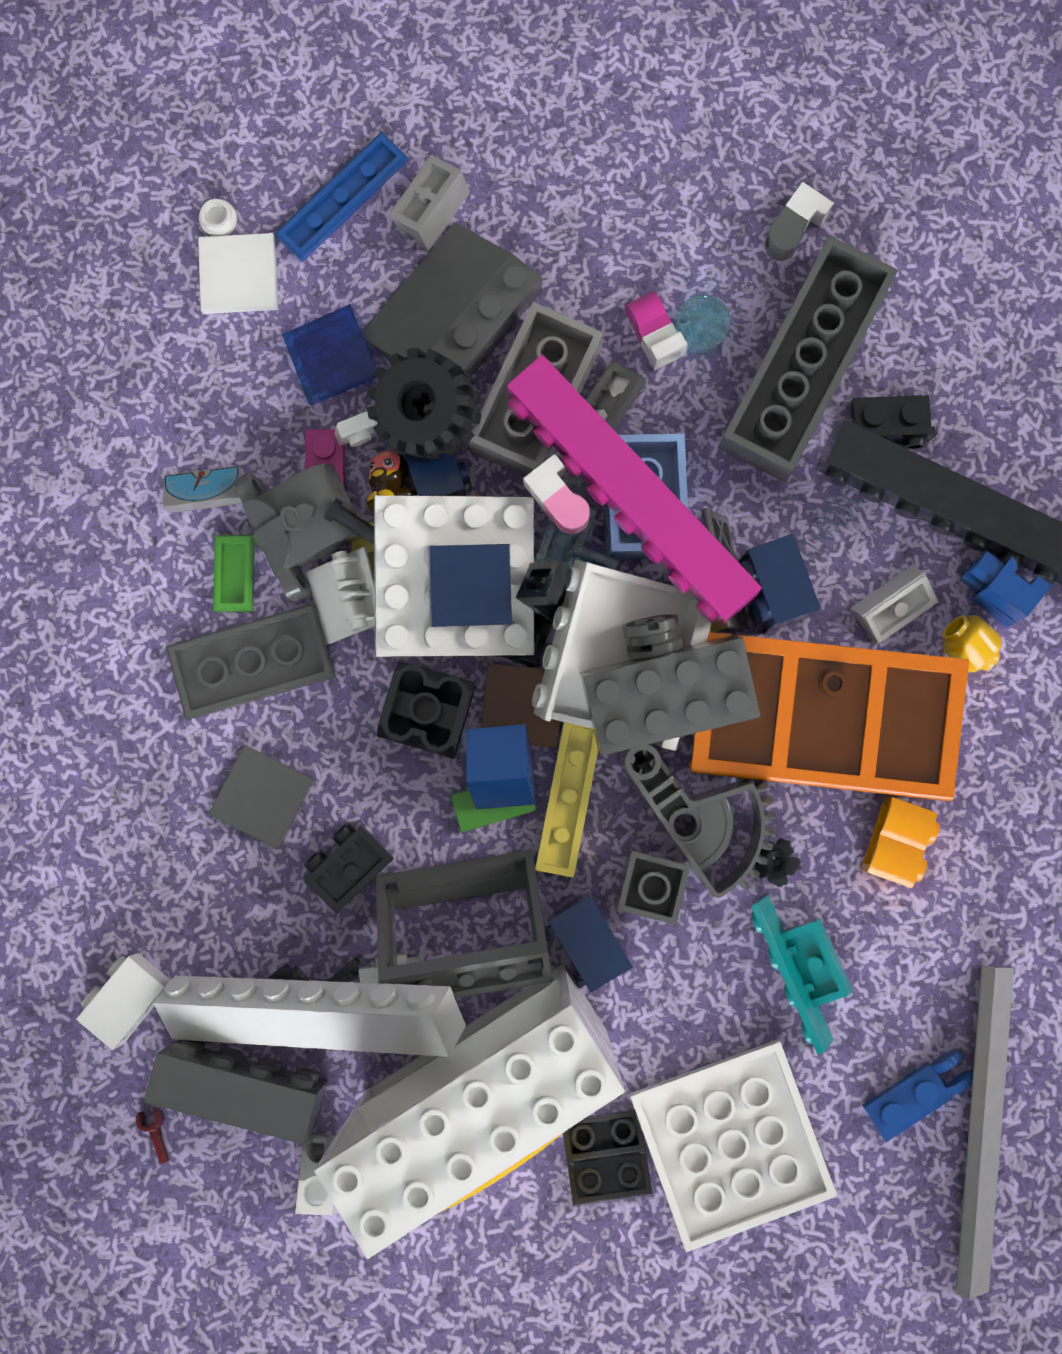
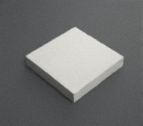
[198,233,278,314]

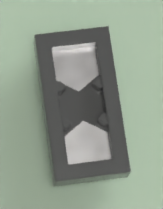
[586,361,646,430]

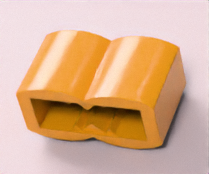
[861,796,940,888]

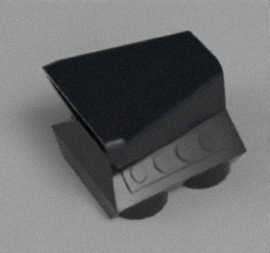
[377,661,476,759]

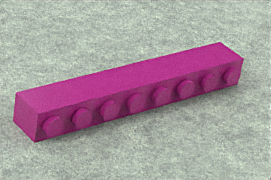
[506,354,762,627]

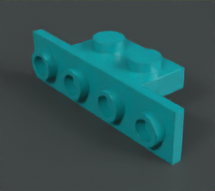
[751,894,853,1055]

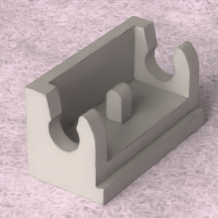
[388,155,470,252]

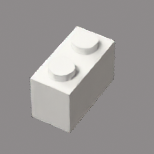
[76,953,170,1050]

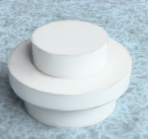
[199,199,237,236]

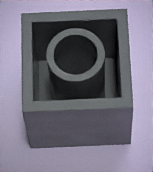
[614,850,691,925]

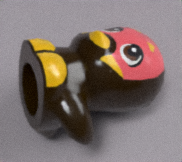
[366,451,417,512]

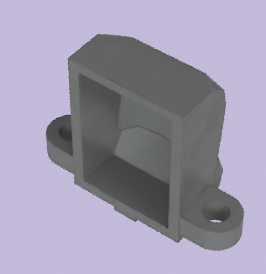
[234,463,360,602]

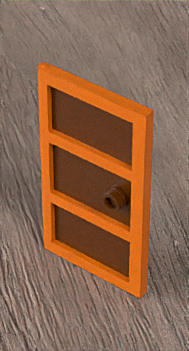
[689,632,969,801]

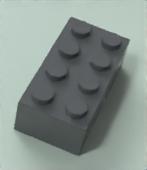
[580,634,761,756]
[143,1040,328,1144]

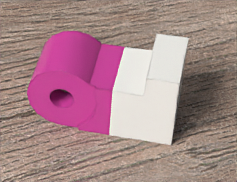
[625,291,688,371]

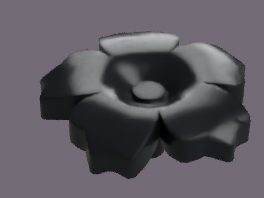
[756,838,801,887]

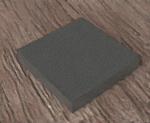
[208,745,315,849]

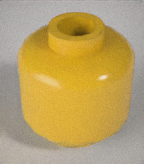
[942,615,1002,672]

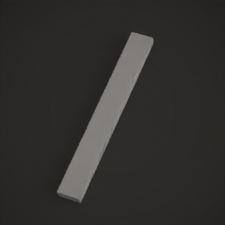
[956,966,1014,1299]

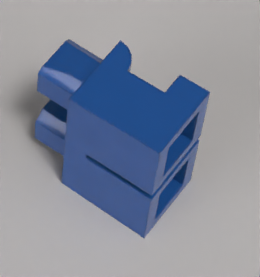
[959,552,1052,628]

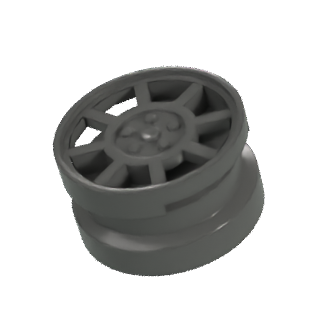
[622,614,684,659]

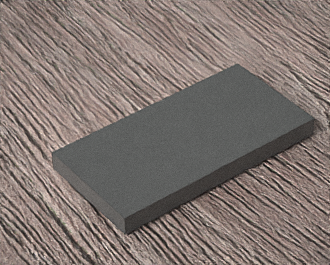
[166,603,336,721]

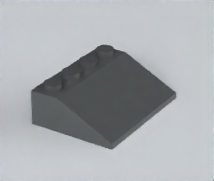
[360,222,542,377]

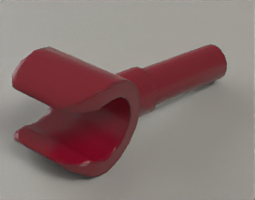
[136,1107,169,1164]

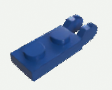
[862,1048,973,1142]

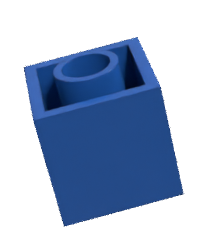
[466,724,535,809]

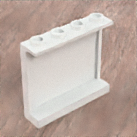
[532,560,711,751]

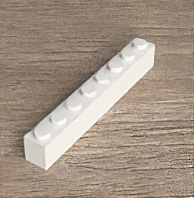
[153,976,466,1057]

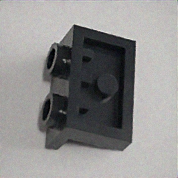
[851,395,938,450]
[303,820,394,914]

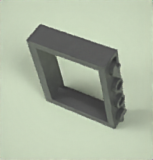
[376,850,553,998]

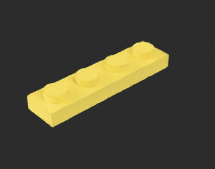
[535,722,598,878]

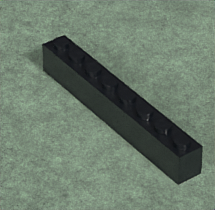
[815,420,1062,585]

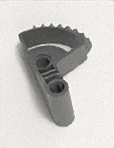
[616,744,776,898]

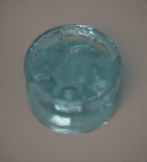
[675,295,730,355]

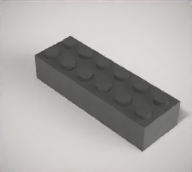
[718,235,898,483]

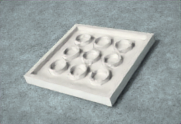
[374,495,534,657]
[630,1039,837,1252]

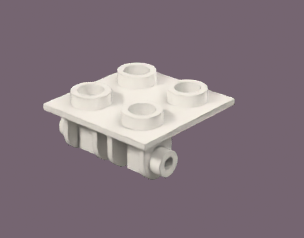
[306,547,375,645]

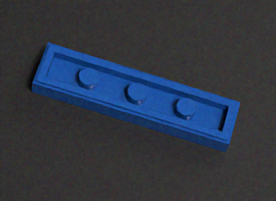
[274,132,408,262]

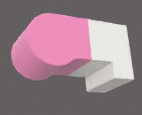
[523,454,590,535]

